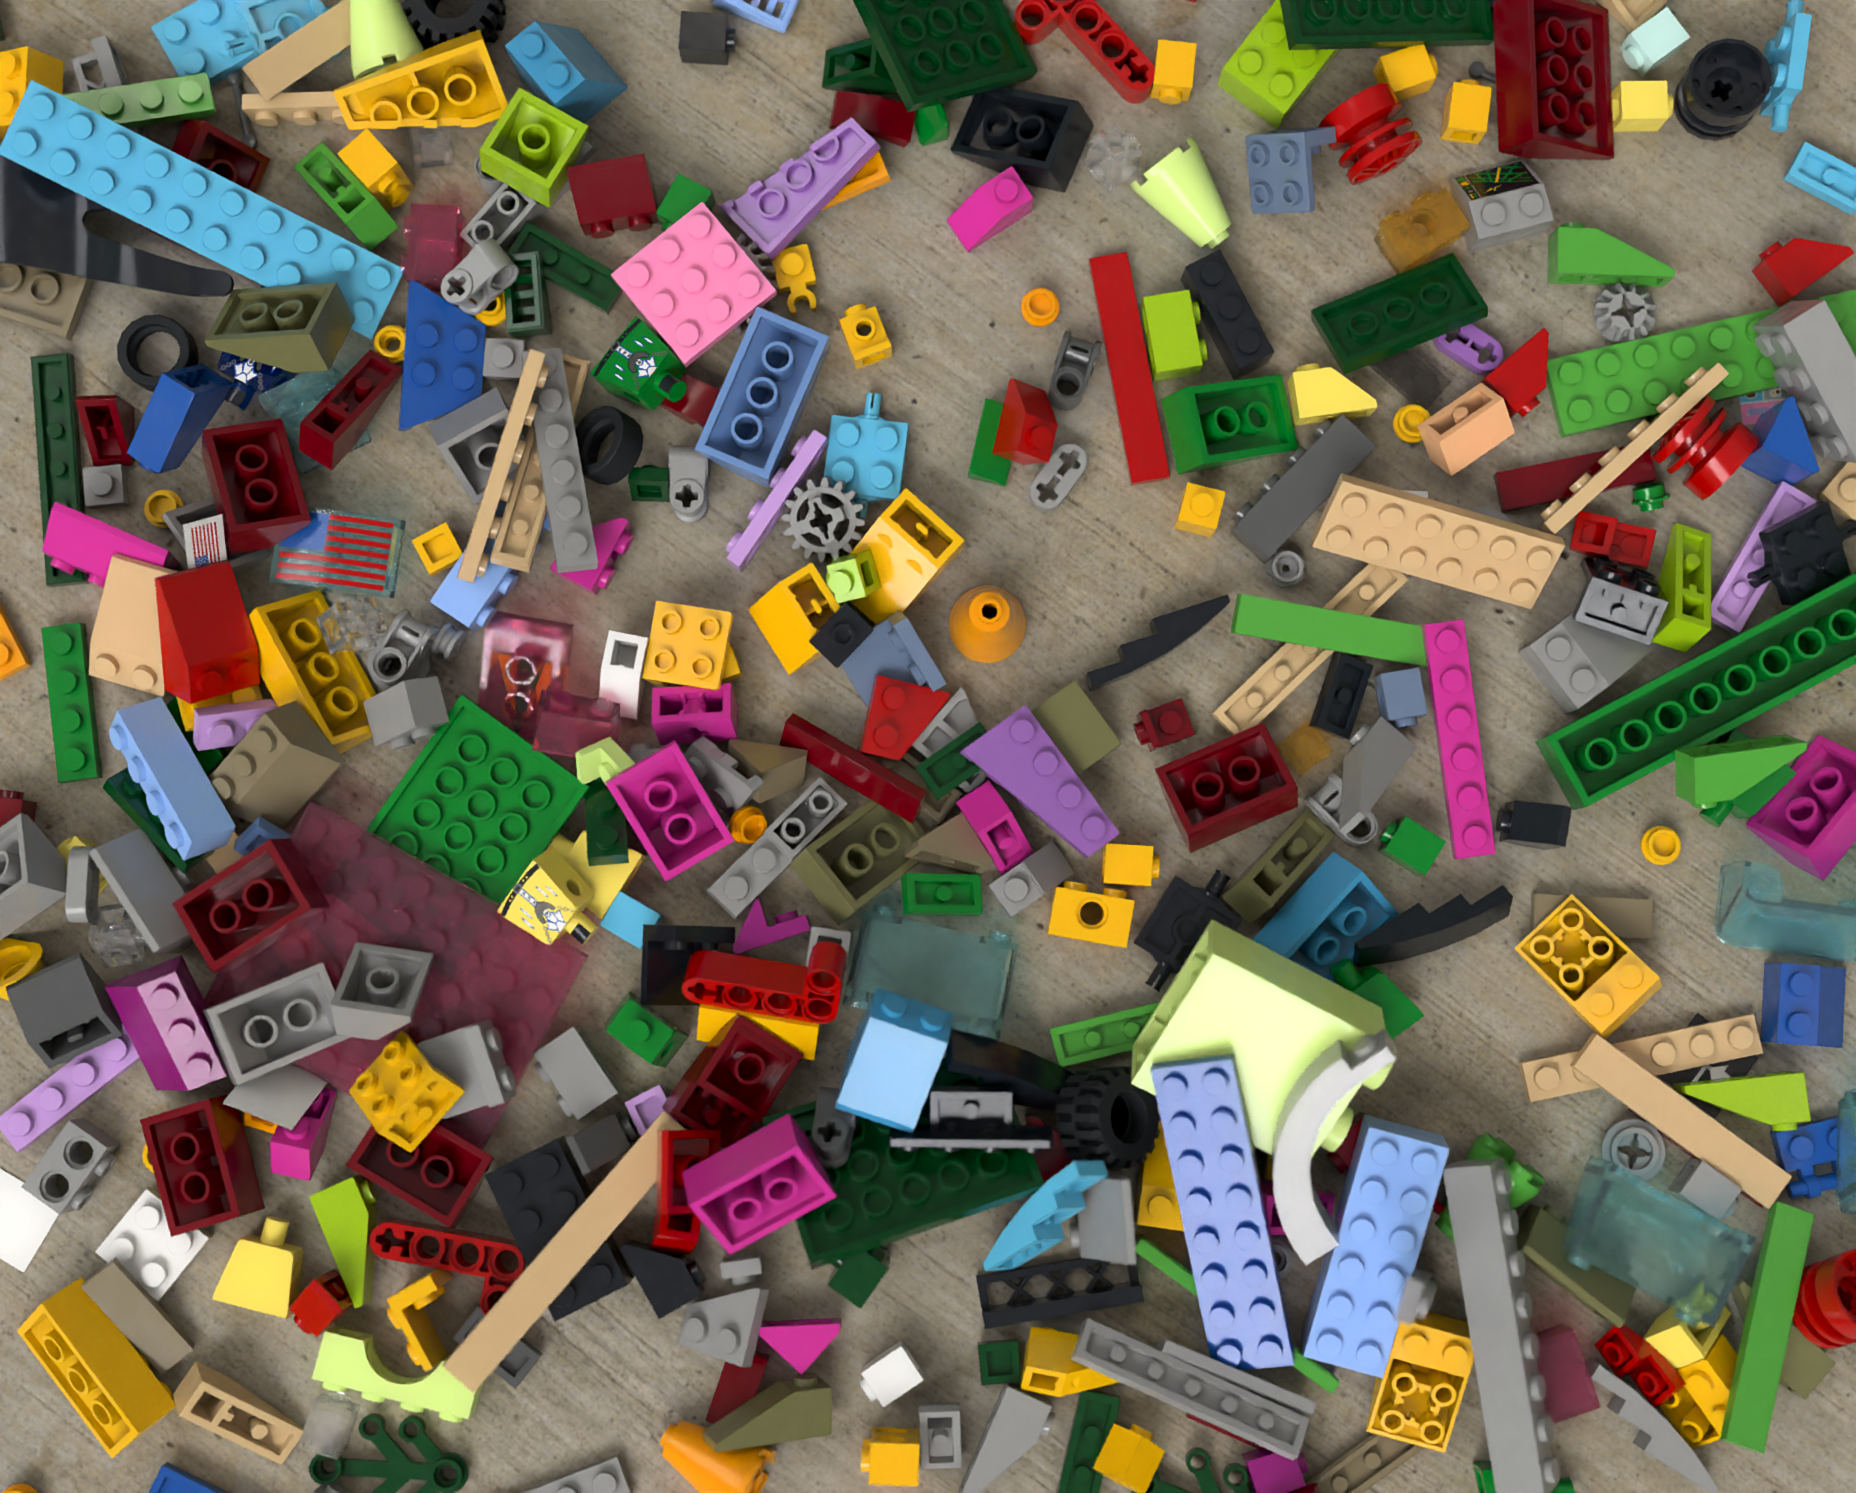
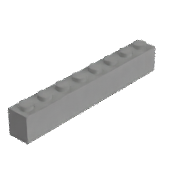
[1443,1158,1560,1493]

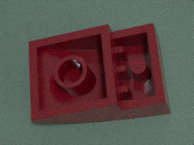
[661,1013,803,1148]

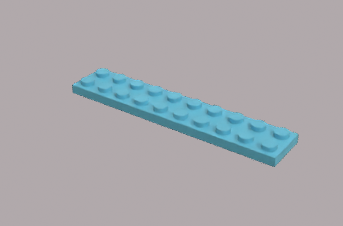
[0,80,405,339]

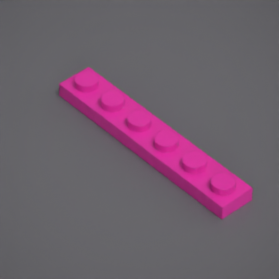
[1421,619,1496,859]

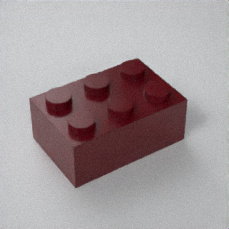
[172,838,330,973]

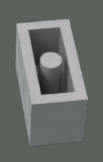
[363,676,449,750]
[534,1025,623,1120]

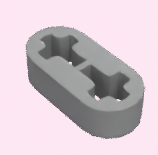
[1029,443,1087,512]
[65,846,100,923]

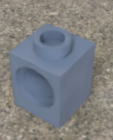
[1373,667,1428,729]

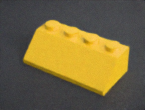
[248,589,377,754]
[17,1277,176,1459]

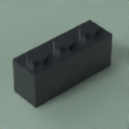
[1181,249,1274,380]

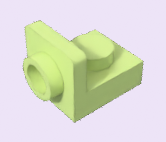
[576,736,635,786]

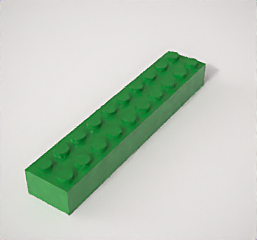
[1535,571,1856,810]

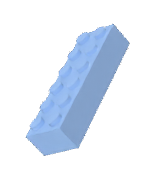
[1300,1114,1449,1378]

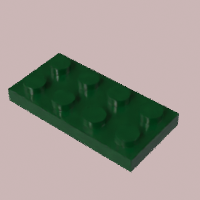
[1311,253,1488,375]

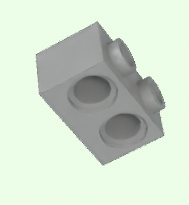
[21,1118,121,1215]

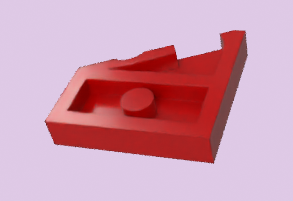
[859,675,950,762]

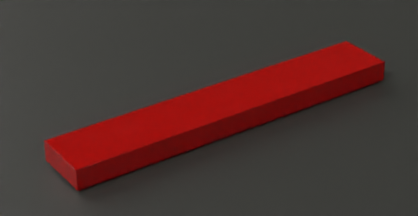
[1088,252,1170,486]

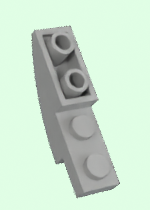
[459,138,597,250]
[707,777,848,919]

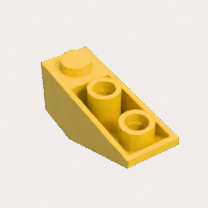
[1020,1326,1119,1397]

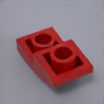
[1594,1324,1686,1408]

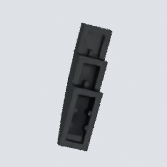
[1085,595,1230,691]
[1353,885,1513,967]
[946,1028,1075,1112]

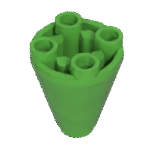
[1435,1132,1546,1243]

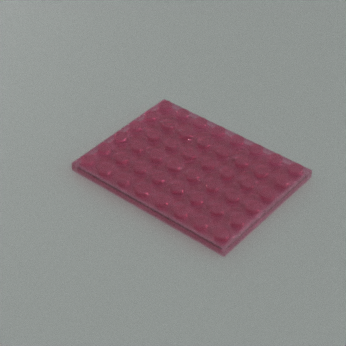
[204,801,589,1150]

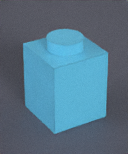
[600,891,665,949]

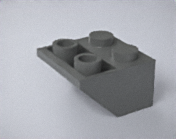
[6,952,123,1069]

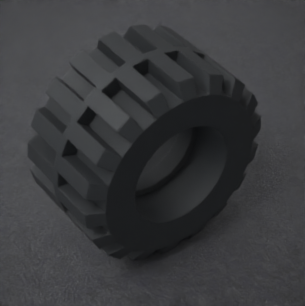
[402,0,506,48]
[1056,1066,1161,1169]

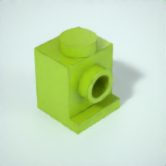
[826,549,881,604]

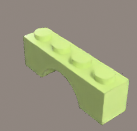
[312,1325,484,1422]

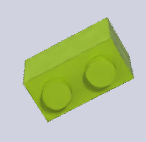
[1140,290,1207,382]

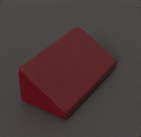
[706,1350,770,1424]

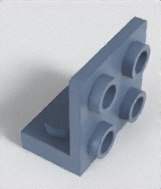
[1245,126,1336,214]
[841,610,947,708]

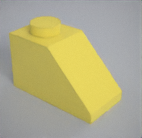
[1287,363,1377,427]
[1644,1281,1731,1370]

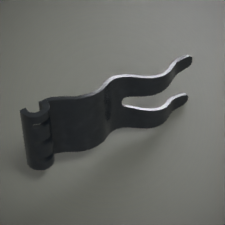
[0,155,234,297]

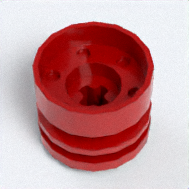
[1318,82,1423,185]
[1651,395,1760,501]
[1793,1249,1856,1350]

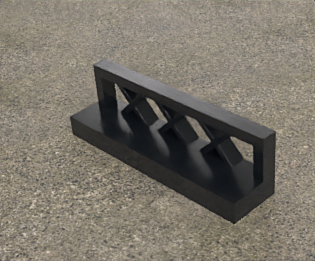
[976,1257,1144,1329]

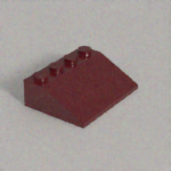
[1493,0,1614,160]

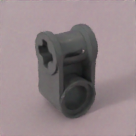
[1048,330,1102,411]
[811,1086,860,1168]

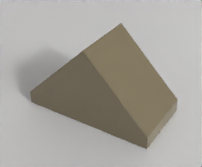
[728,738,808,804]
[904,813,992,875]

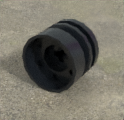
[1673,38,1772,141]

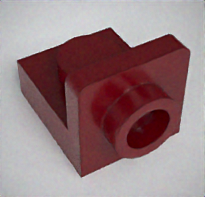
[1133,698,1195,752]

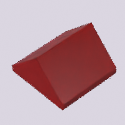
[656,1130,721,1215]

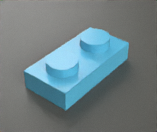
[1783,142,1856,215]

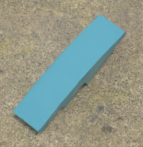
[983,1160,1108,1271]

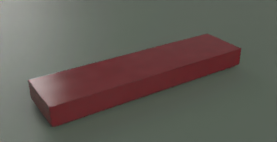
[1493,446,1657,513]
[779,713,927,824]

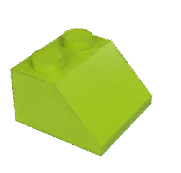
[479,87,589,208]

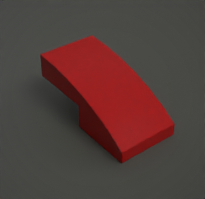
[1569,511,1657,571]

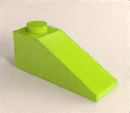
[1652,523,1711,653]
[1673,1071,1811,1131]
[309,1174,378,1309]

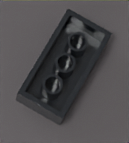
[485,1135,633,1322]

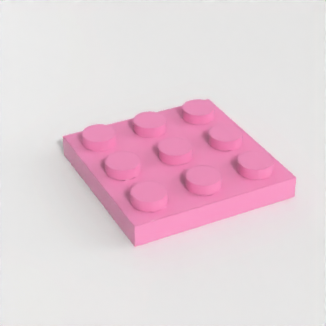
[611,202,777,367]

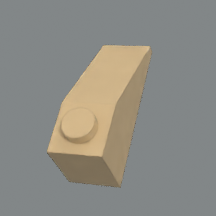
[173,1361,305,1465]

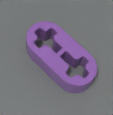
[1432,324,1503,375]

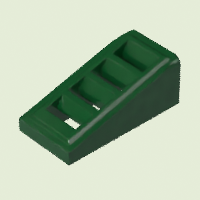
[504,251,552,338]

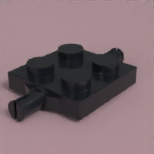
[1747,501,1856,605]
[1133,869,1243,992]

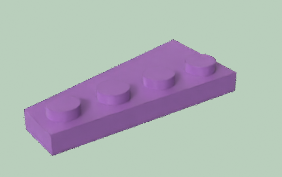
[719,118,881,260]
[960,705,1120,858]

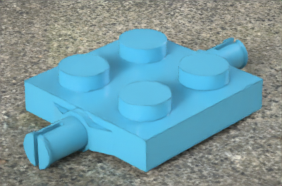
[225,0,342,61]
[1760,0,1812,132]
[824,393,910,526]

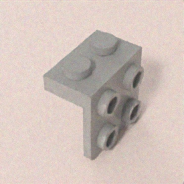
[417,1018,517,1119]

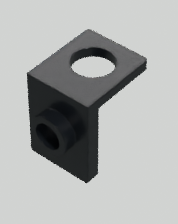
[809,602,874,668]

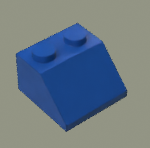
[1761,963,1846,1048]

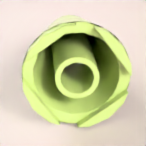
[349,0,424,81]
[1130,136,1232,249]

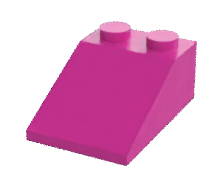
[605,740,734,882]

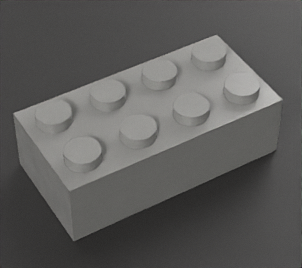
[1752,300,1856,463]

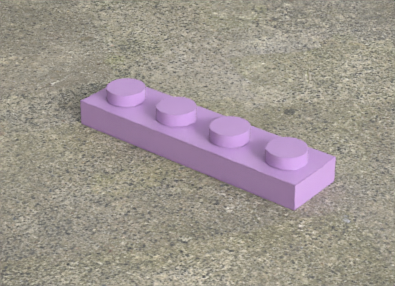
[726,429,828,573]
[1711,481,1817,635]
[0,1023,140,1152]

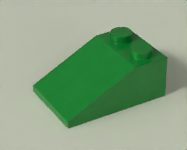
[1161,374,1298,475]

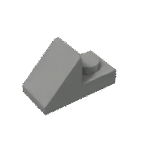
[988,841,1075,918]
[919,1402,962,1469]

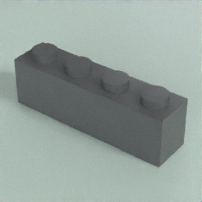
[1230,414,1377,564]

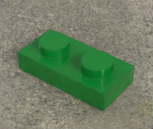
[901,873,983,917]

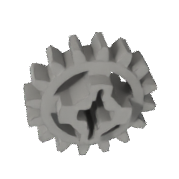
[781,476,868,562]

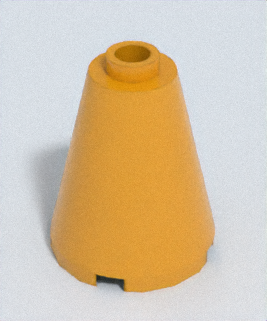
[948,586,1026,663]
[660,1420,777,1493]

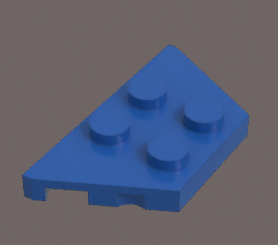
[398,280,486,431]

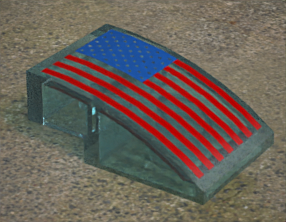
[269,507,406,598]

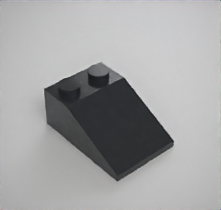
[950,87,1094,193]

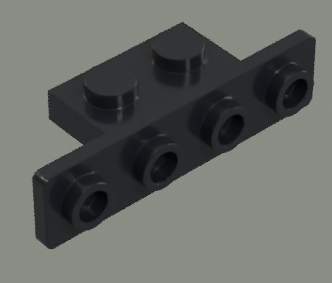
[889,1086,1053,1153]

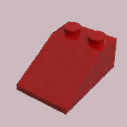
[155,560,260,704]

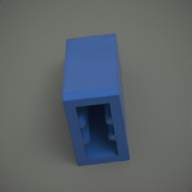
[127,363,234,474]

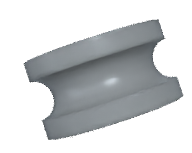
[431,622,467,662]

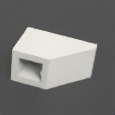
[598,630,649,720]

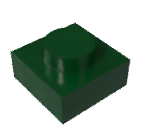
[628,465,670,502]
[977,1339,1021,1386]

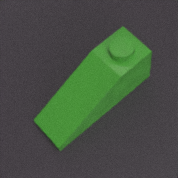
[293,142,399,251]
[1548,222,1675,287]
[1675,734,1807,809]

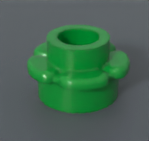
[1631,482,1670,512]

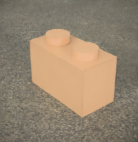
[1417,383,1515,476]

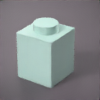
[1619,7,1690,78]

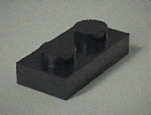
[1309,652,1373,740]

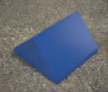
[1741,396,1820,486]

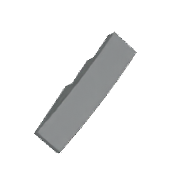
[1580,1358,1718,1493]

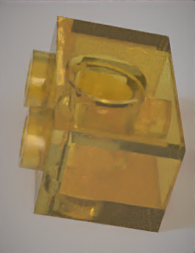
[1373,188,1471,275]

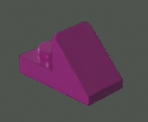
[732,897,812,955]

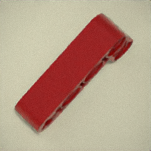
[1014,0,1155,104]
[682,941,847,1024]
[370,1218,528,1315]

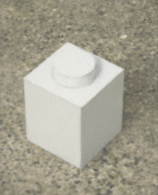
[859,1340,924,1408]

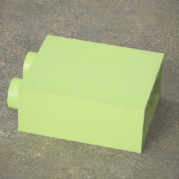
[1131,920,1396,1159]

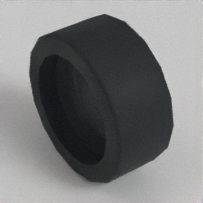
[117,314,198,392]
[575,405,643,485]

